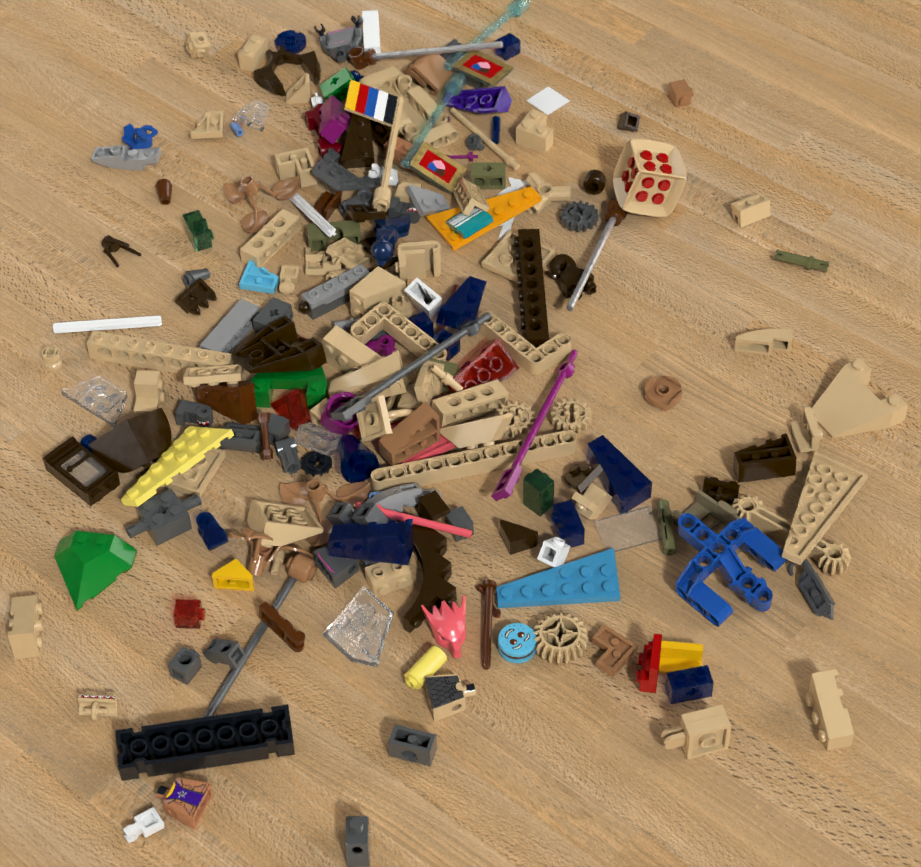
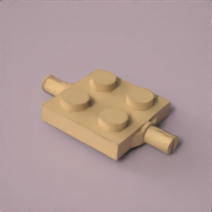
[326,237,373,270]

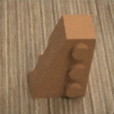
[379,401,440,466]

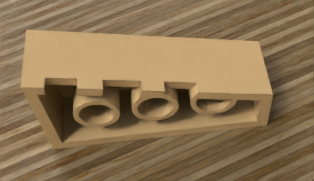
[322,325,382,373]

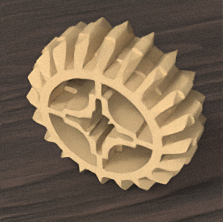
[533,612,588,665]

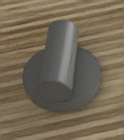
[467,134,484,151]

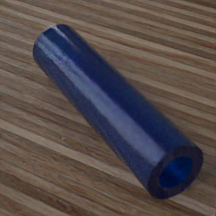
[491,116,501,144]

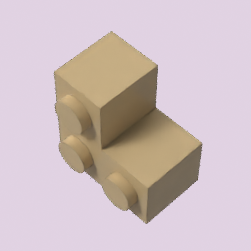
[516,109,554,154]
[275,147,318,188]
[133,370,166,417]

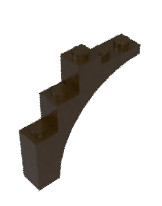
[397,513,457,633]

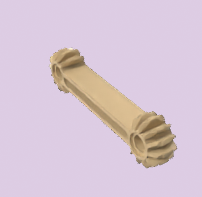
[732,494,851,576]

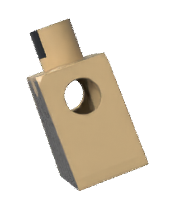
[424,674,476,721]

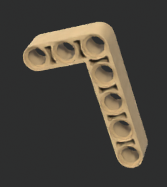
[350,302,447,361]
[478,311,572,376]

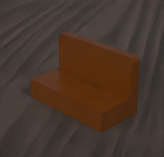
[314,191,343,221]

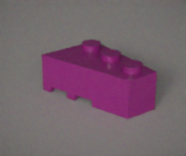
[320,94,352,144]

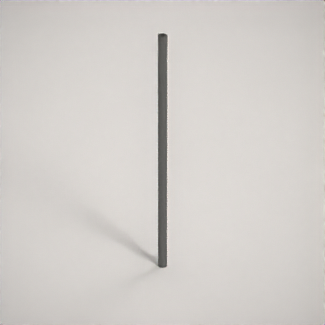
[203,577,297,717]

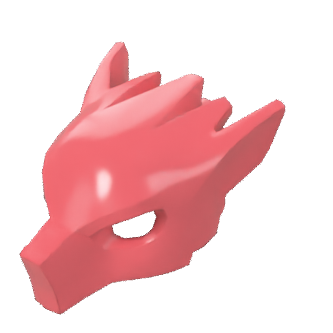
[421,595,466,658]

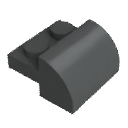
[219,422,262,453]

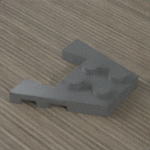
[312,148,381,191]

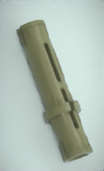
[774,249,829,273]
[656,499,676,555]

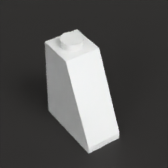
[362,10,381,60]
[404,278,442,320]

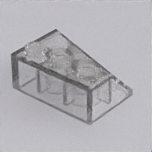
[321,585,394,667]

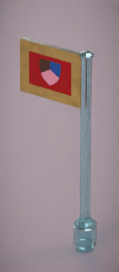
[444,0,530,87]
[401,73,466,194]

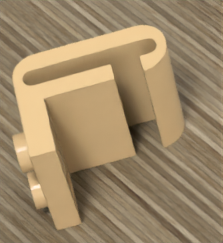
[395,241,442,288]
[386,367,434,411]

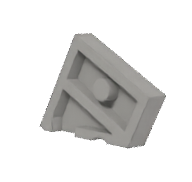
[406,185,450,216]

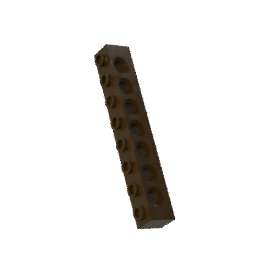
[514,229,549,348]

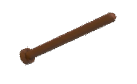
[482,580,497,670]

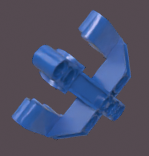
[675,513,787,627]

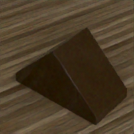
[418,490,451,521]
[499,519,538,555]

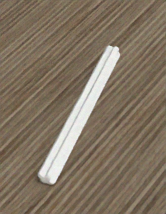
[290,193,336,237]
[53,315,162,334]

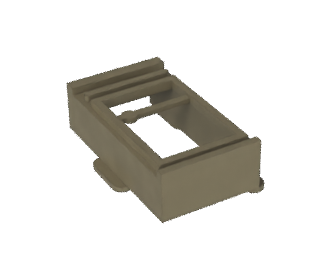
[673,489,743,555]

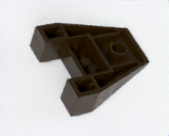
[231,315,327,373]

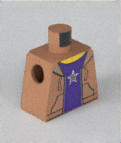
[156,778,213,829]

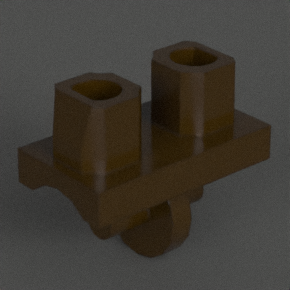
[702,477,740,504]

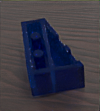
[436,276,487,330]

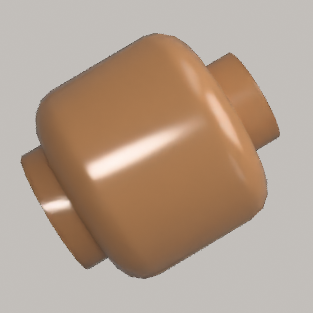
[286,553,318,583]

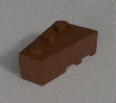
[195,381,257,425]

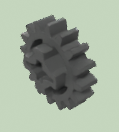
[561,201,599,232]

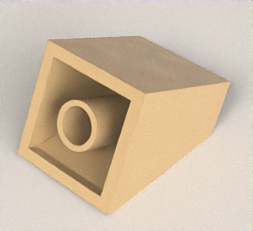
[349,266,407,319]

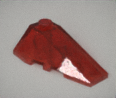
[447,339,519,393]

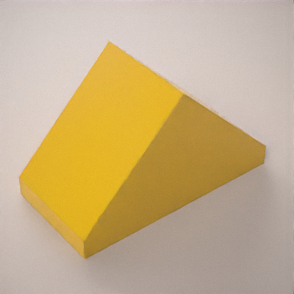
[212,558,255,591]

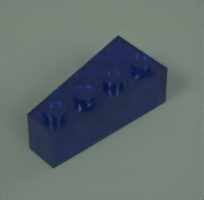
[328,519,413,566]

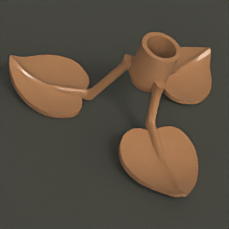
[224,175,301,233]
[280,479,371,546]
[228,527,314,577]

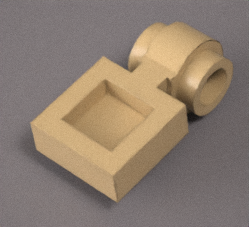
[279,265,300,295]

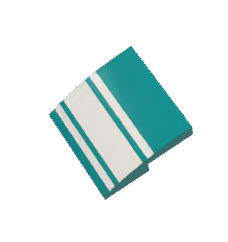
[446,206,493,239]

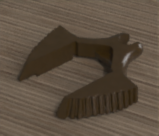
[254,45,321,96]

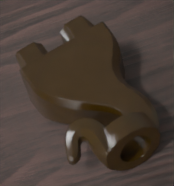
[545,254,597,300]

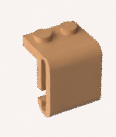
[403,54,457,96]

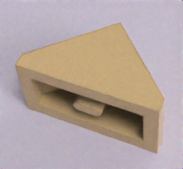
[285,73,311,104]

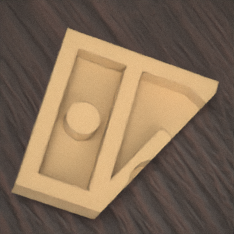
[190,111,224,139]

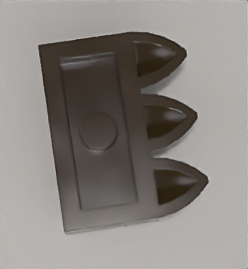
[175,278,217,315]

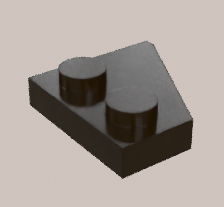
[346,204,386,222]
[563,463,603,493]

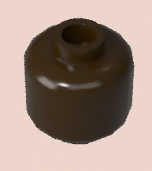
[583,170,606,195]

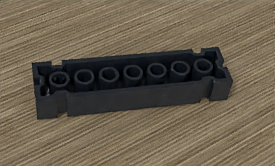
[115,705,295,781]

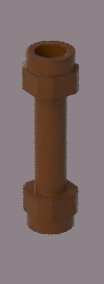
[257,413,273,460]

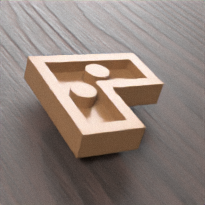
[592,624,638,677]

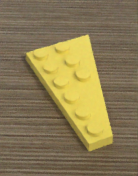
[121,426,234,507]

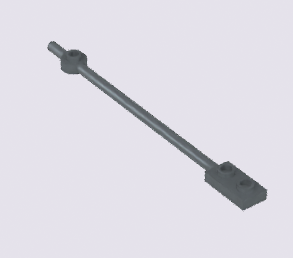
[330,312,491,422]

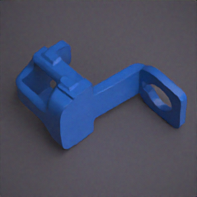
[122,124,158,150]

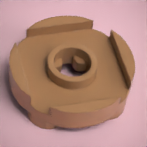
[644,376,682,411]

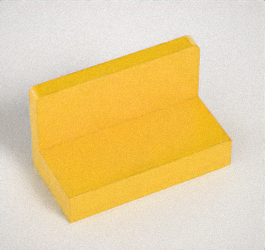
[659,641,703,677]

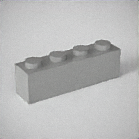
[200,299,260,353]

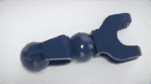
[371,215,410,266]

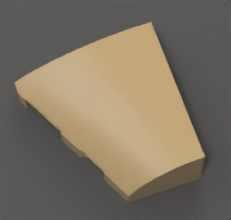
[305,247,341,275]

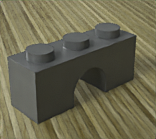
[326,502,389,535]

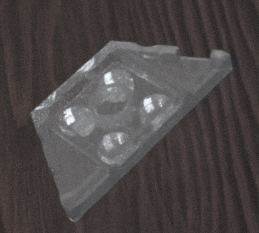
[61,376,128,427]

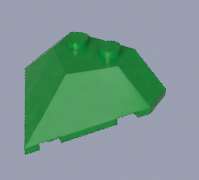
[54,531,137,611]

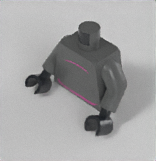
[314,15,363,63]

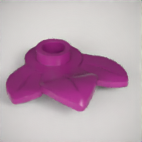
[366,335,397,357]

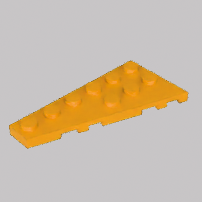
[426,186,542,251]

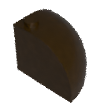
[89,408,171,473]

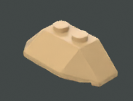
[440,413,513,450]

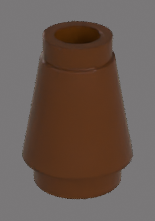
[155,179,173,205]

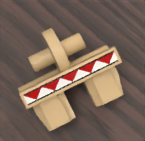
[77,691,118,721]

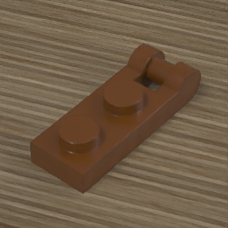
[258,601,305,652]

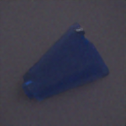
[338,434,379,483]

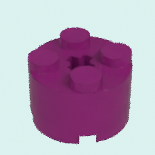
[321,392,358,436]

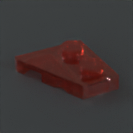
[271,388,312,431]

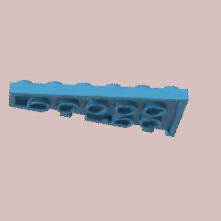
[496,548,620,608]

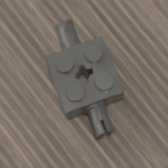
[125,489,202,546]

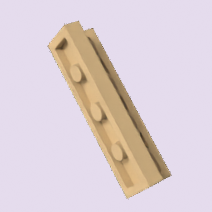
[453,177,490,216]

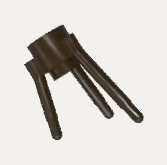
[101,235,142,267]

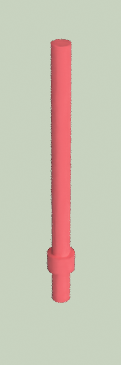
[356,502,472,538]

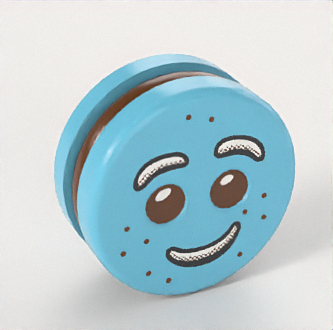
[498,623,536,664]

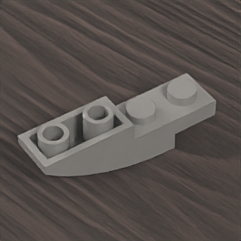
[91,145,162,170]
[364,483,441,513]

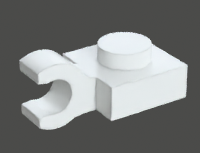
[368,164,398,187]
[123,807,165,843]

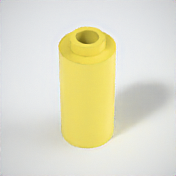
[404,646,447,689]

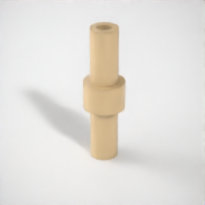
[430,364,463,392]
[270,546,285,576]

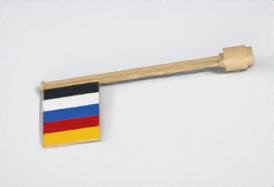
[344,80,405,212]

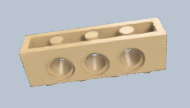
[240,209,301,268]
[431,379,509,428]

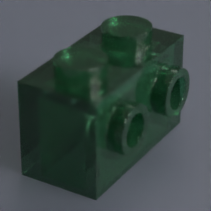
[182,210,214,252]
[523,469,554,517]

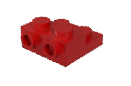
[636,633,662,693]

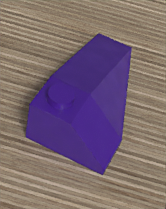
[442,86,512,113]

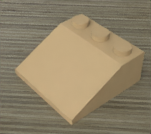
[246,500,324,548]

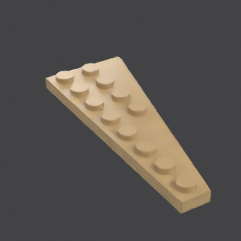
[782,452,868,565]

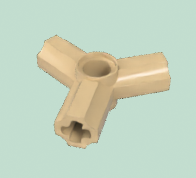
[525,172,571,217]

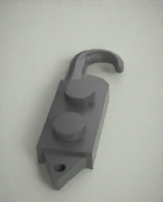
[788,559,835,620]

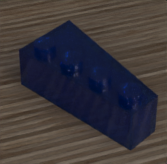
[587,435,652,516]

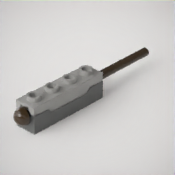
[298,255,398,320]

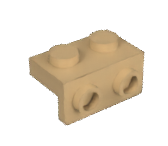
[790,407,823,453]

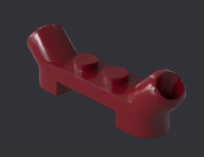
[304,103,344,159]

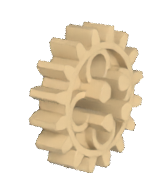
[551,398,592,433]
[494,401,535,438]

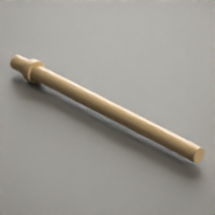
[450,107,520,170]

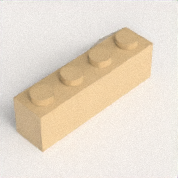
[329,350,408,398]

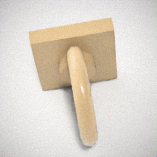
[356,396,413,443]

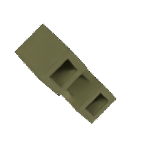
[307,220,362,252]

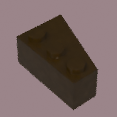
[340,113,375,169]
[733,433,797,483]

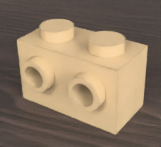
[237,35,268,72]
[365,555,412,598]

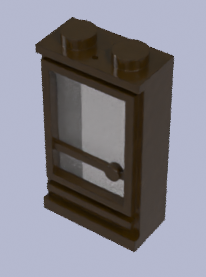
[43,436,120,506]

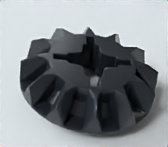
[301,451,332,477]

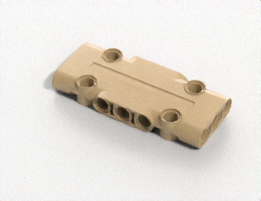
[359,66,460,150]

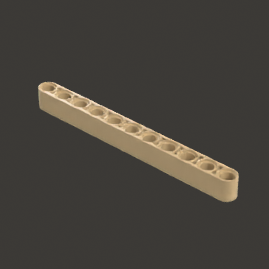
[371,430,577,492]

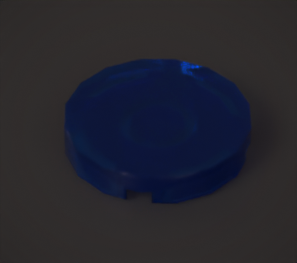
[275,30,307,54]

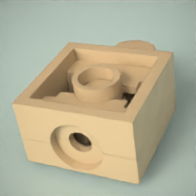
[661,705,731,760]

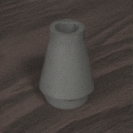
[182,268,210,288]

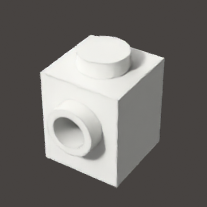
[537,537,570,568]

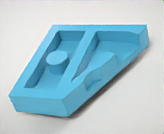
[239,260,279,294]

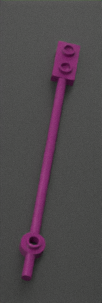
[491,350,578,501]

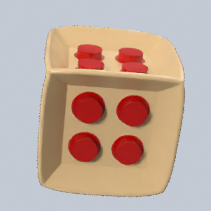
[613,139,686,217]

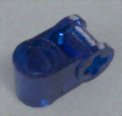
[196,512,228,551]

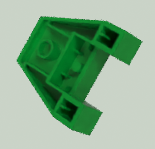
[252,366,329,409]

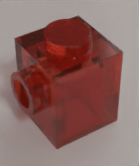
[173,599,206,629]

